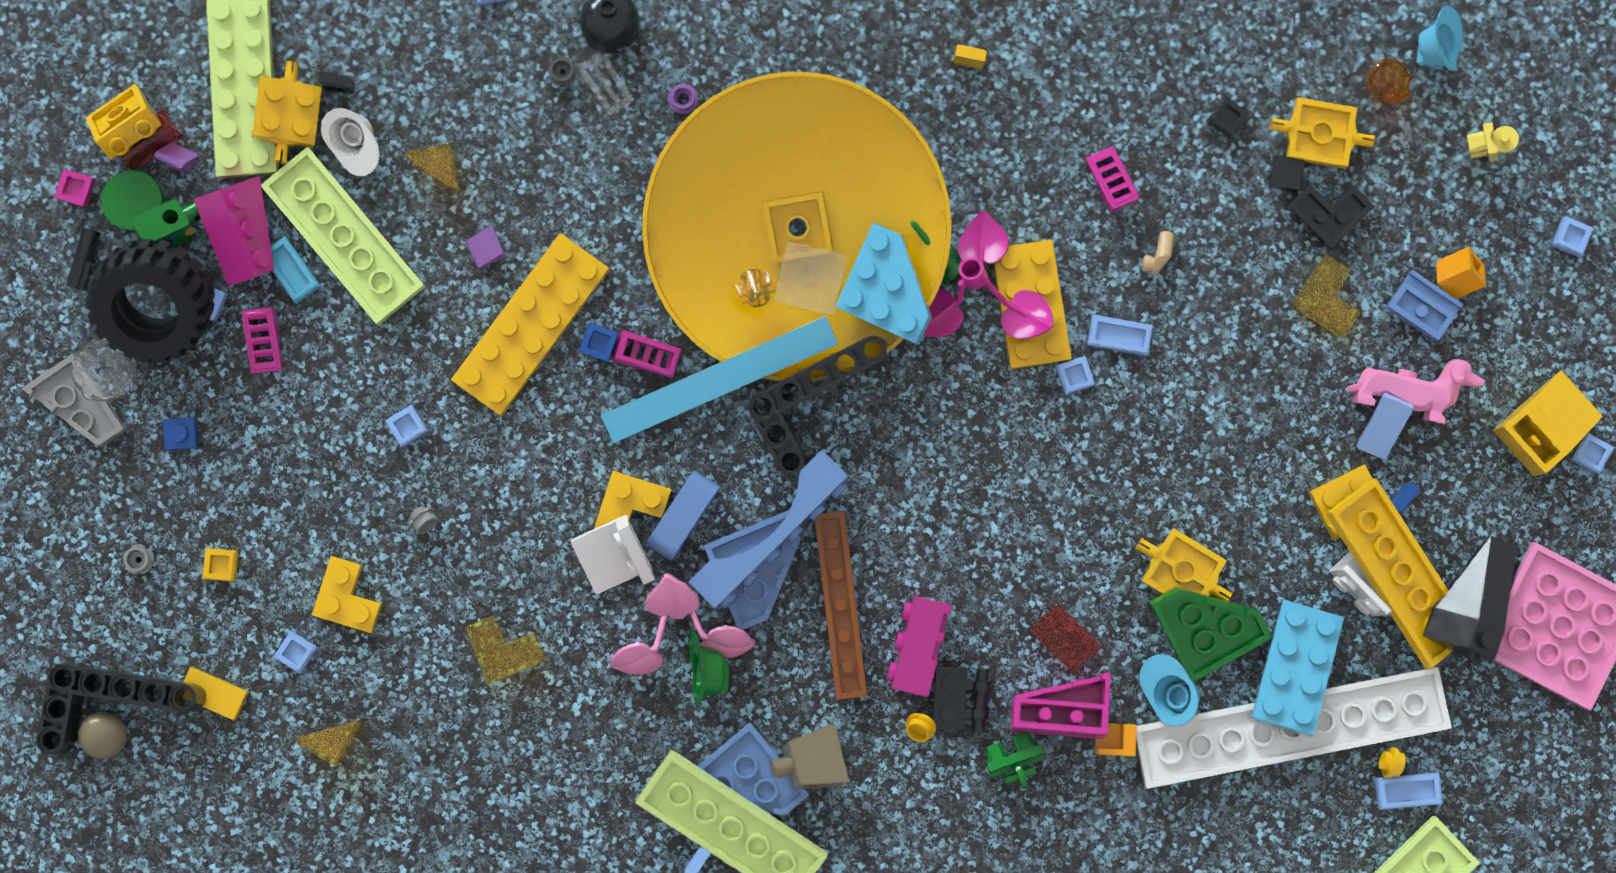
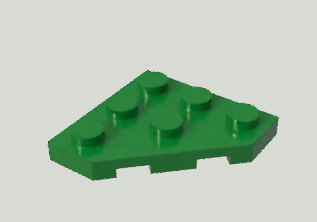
[1149,587,1272,682]

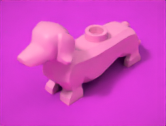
[1347,359,1485,424]

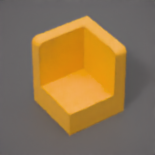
[1436,247,1486,299]
[1094,723,1137,756]

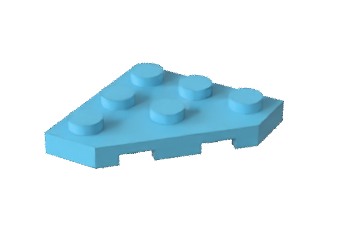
[835,222,932,345]

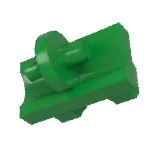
[986,732,1043,788]

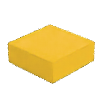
[953,44,987,69]
[202,548,239,582]

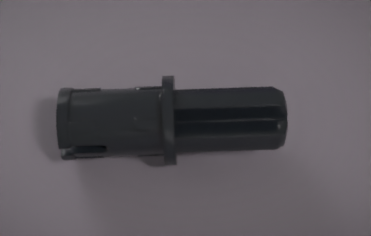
[66,228,101,290]

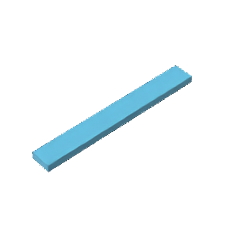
[601,316,838,443]

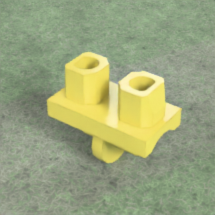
[1467,122,1519,163]

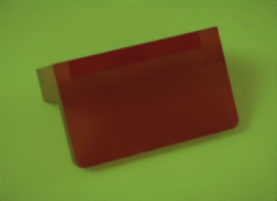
[120,109,183,170]
[1030,604,1102,672]

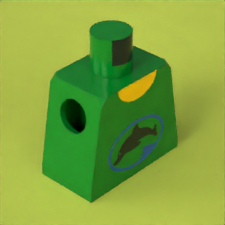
[130,199,201,248]

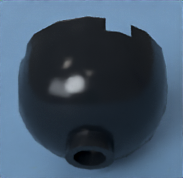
[579,0,640,53]

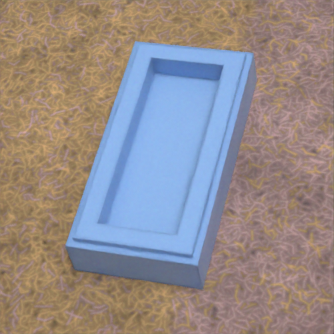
[1087,315,1153,356]
[1357,392,1414,460]
[1375,772,1443,810]

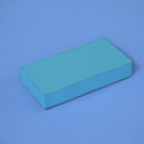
[271,236,322,304]

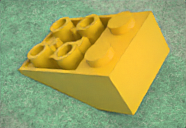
[1493,370,1603,476]

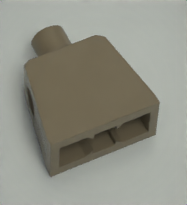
[770,724,849,789]

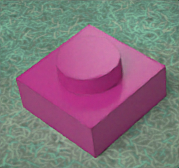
[54,169,96,208]

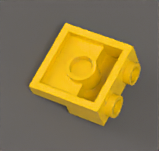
[85,83,161,160]

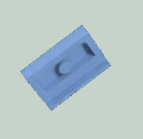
[1385,270,1463,342]

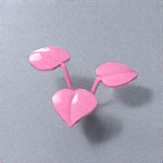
[610,574,755,675]

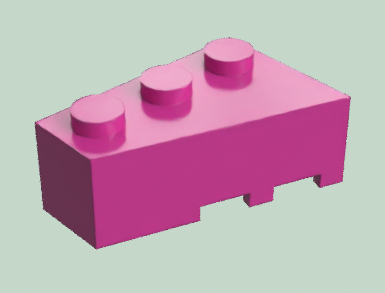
[194,176,274,286]
[886,596,952,697]
[1009,672,1111,739]

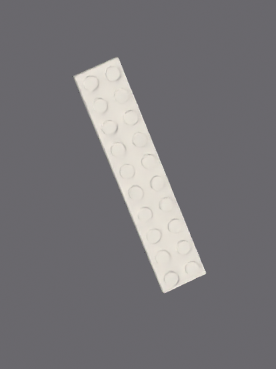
[1136,667,1452,789]

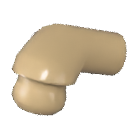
[1141,231,1174,274]

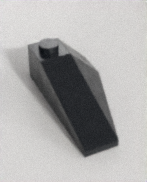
[1422,536,1516,662]

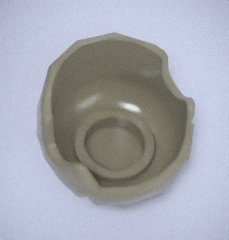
[78,711,127,759]

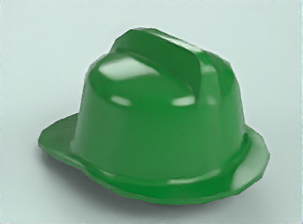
[688,629,729,705]

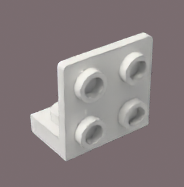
[571,514,655,594]
[1329,551,1391,616]

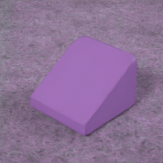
[154,143,198,175]
[466,226,507,269]

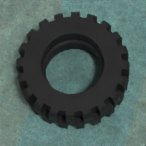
[86,239,215,363]

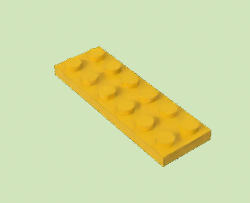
[451,233,610,417]
[1325,478,1453,668]

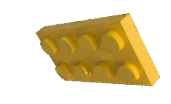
[993,240,1072,370]

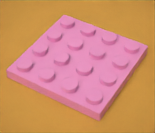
[1495,542,1616,711]

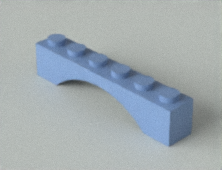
[688,450,848,610]

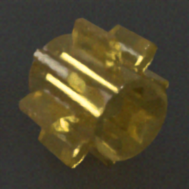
[735,269,776,307]

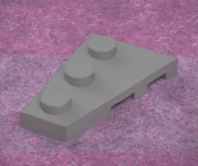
[21,354,127,447]

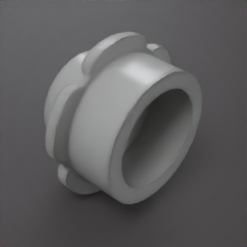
[409,506,438,534]
[123,544,154,575]

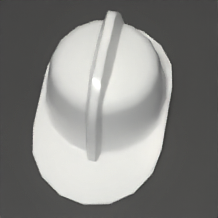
[321,108,380,176]

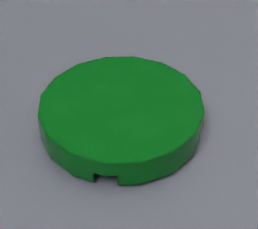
[101,170,165,232]

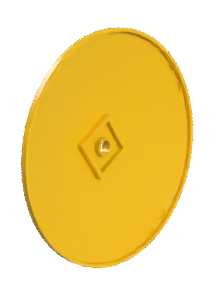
[642,72,952,381]

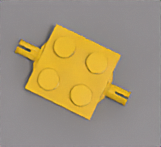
[251,61,322,164]
[1269,97,1375,169]
[1135,528,1233,601]

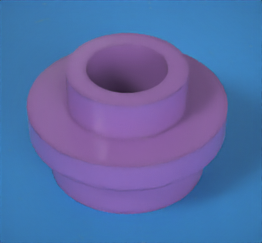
[668,84,698,115]

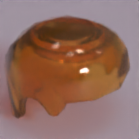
[1365,58,1413,105]

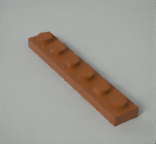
[815,511,867,700]

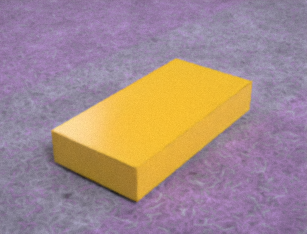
[183,667,249,720]

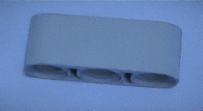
[646,470,720,562]

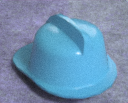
[1417,5,1463,71]
[1140,654,1200,727]

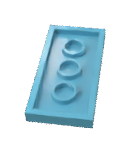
[1251,599,1344,737]

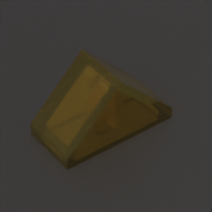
[404,143,462,196]
[296,720,364,766]

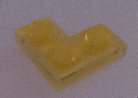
[1291,254,1361,339]
[465,615,547,685]

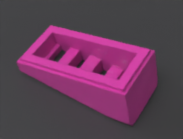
[1085,146,1140,214]
[242,307,283,374]
[611,330,681,379]

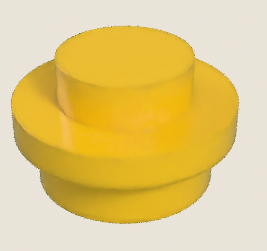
[905,713,936,743]
[1378,747,1406,778]

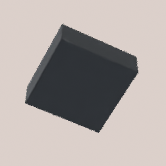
[318,71,356,95]
[1205,96,1249,139]
[1268,155,1304,192]

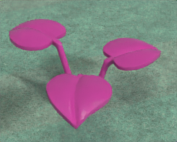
[923,210,1054,340]

